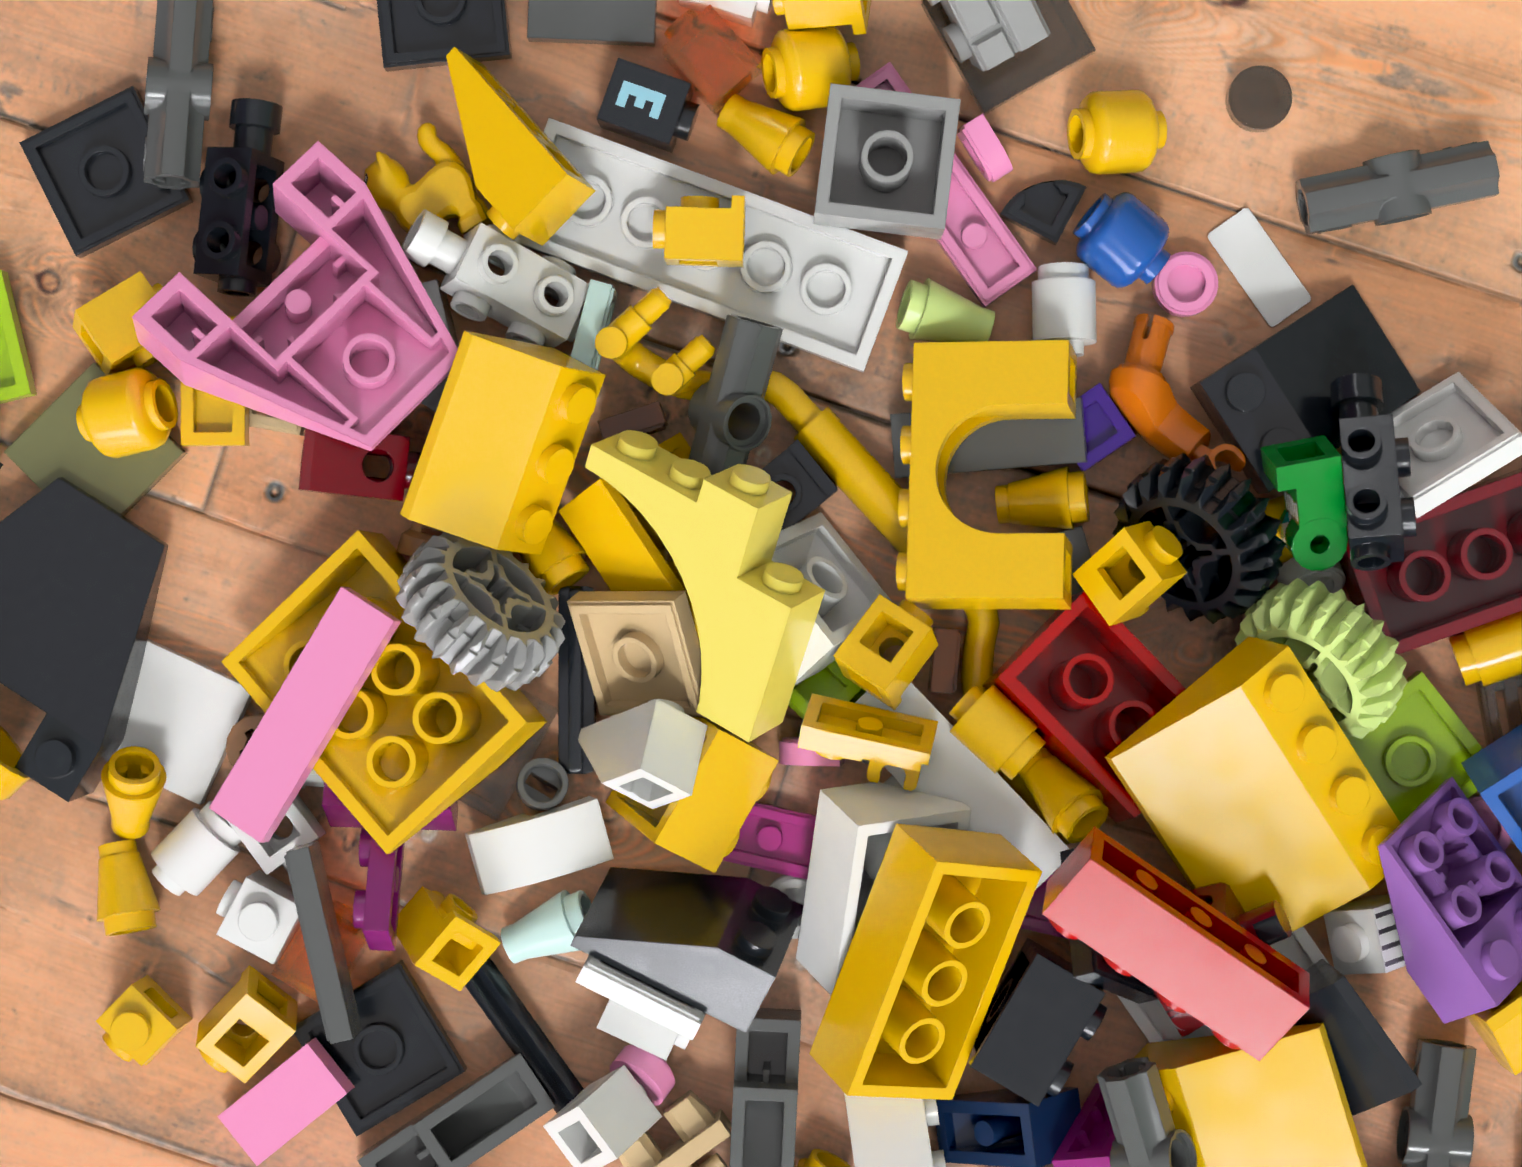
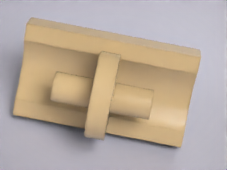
[619,1090,732,1167]

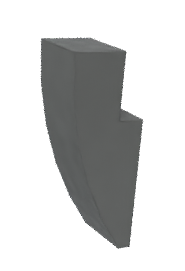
[730,1008,801,1167]
[357,1052,555,1167]

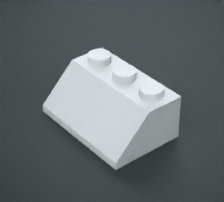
[796,782,971,995]

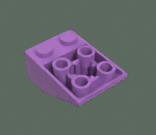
[1377,777,1522,1024]

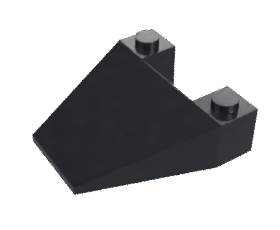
[0,477,168,802]

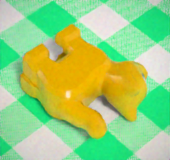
[364,123,492,235]

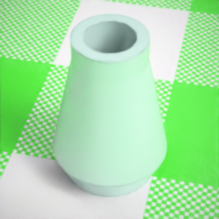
[501,890,592,964]

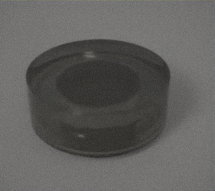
[1225,65,1292,132]

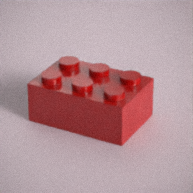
[982,590,1186,823]

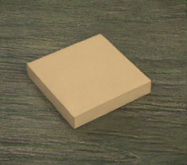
[567,591,704,717]

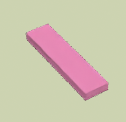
[856,62,1037,308]
[209,586,401,843]

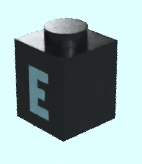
[597,58,700,153]

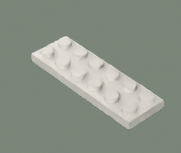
[518,118,908,373]

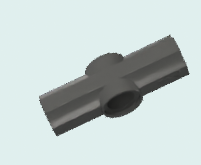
[143,0,214,190]
[1296,141,1500,235]
[688,314,783,475]
[1397,1039,1477,1167]
[1097,1057,1197,1167]

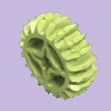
[1234,578,1408,739]

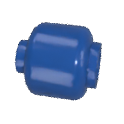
[1073,192,1171,288]

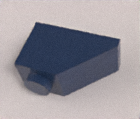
[936,1087,1081,1167]

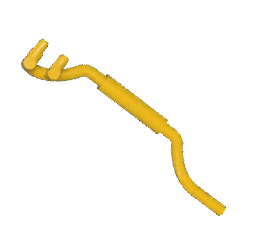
[595,287,1070,845]

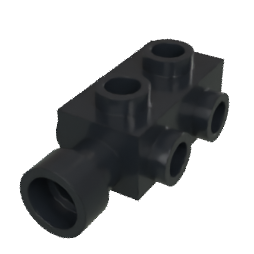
[192,98,284,297]
[1330,373,1417,571]

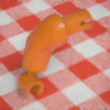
[1109,313,1246,472]

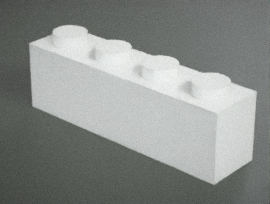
[855,683,1069,890]

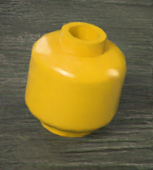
[761,26,860,111]
[1067,90,1167,174]
[76,367,178,458]

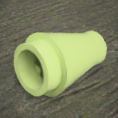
[896,278,995,342]

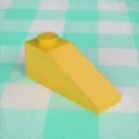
[446,46,595,246]

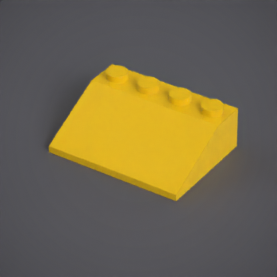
[221,530,548,854]
[1105,636,1401,932]
[1134,1023,1368,1167]

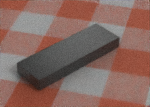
[890,397,1088,478]
[284,841,362,1044]

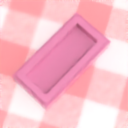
[217,1037,355,1166]

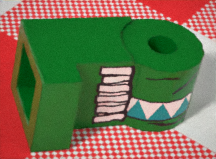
[1261,435,1348,571]

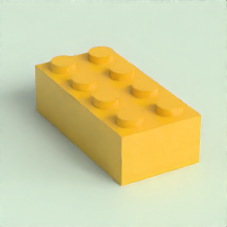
[809,823,1042,1100]

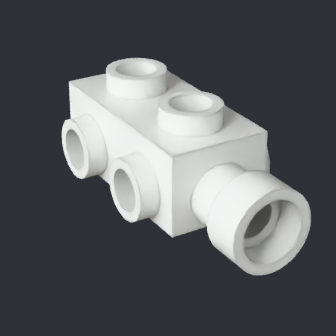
[401,209,589,348]

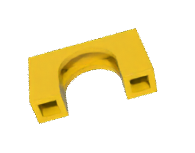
[896,340,1077,610]

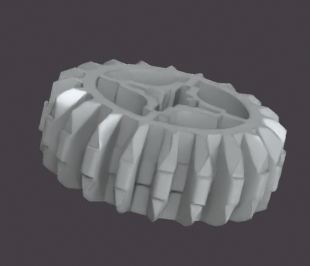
[396,532,565,692]

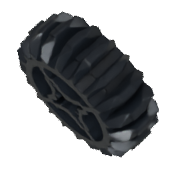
[1112,453,1286,624]

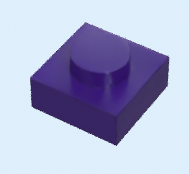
[1077,383,1137,471]

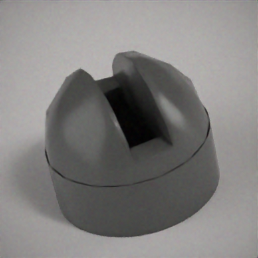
[516,758,569,811]

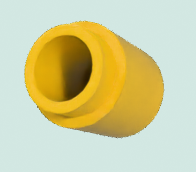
[1449,611,1522,687]
[949,684,1046,780]

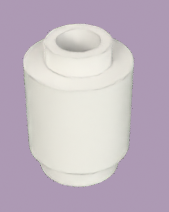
[1032,262,1097,357]
[151,801,241,896]

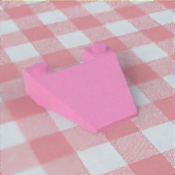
[132,141,458,451]

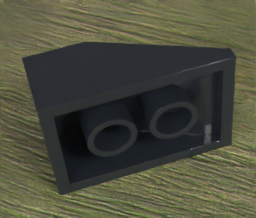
[1190,285,1421,494]
[570,867,803,1033]

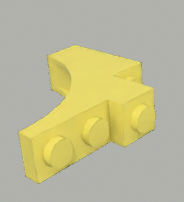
[585,430,825,742]

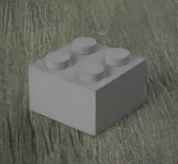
[813,83,961,240]

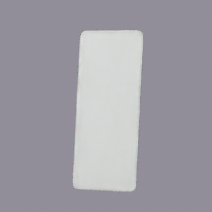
[1207,208,1311,327]

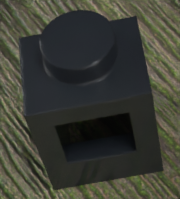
[762,439,838,530]

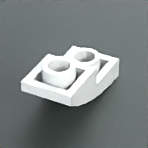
[465,796,614,895]

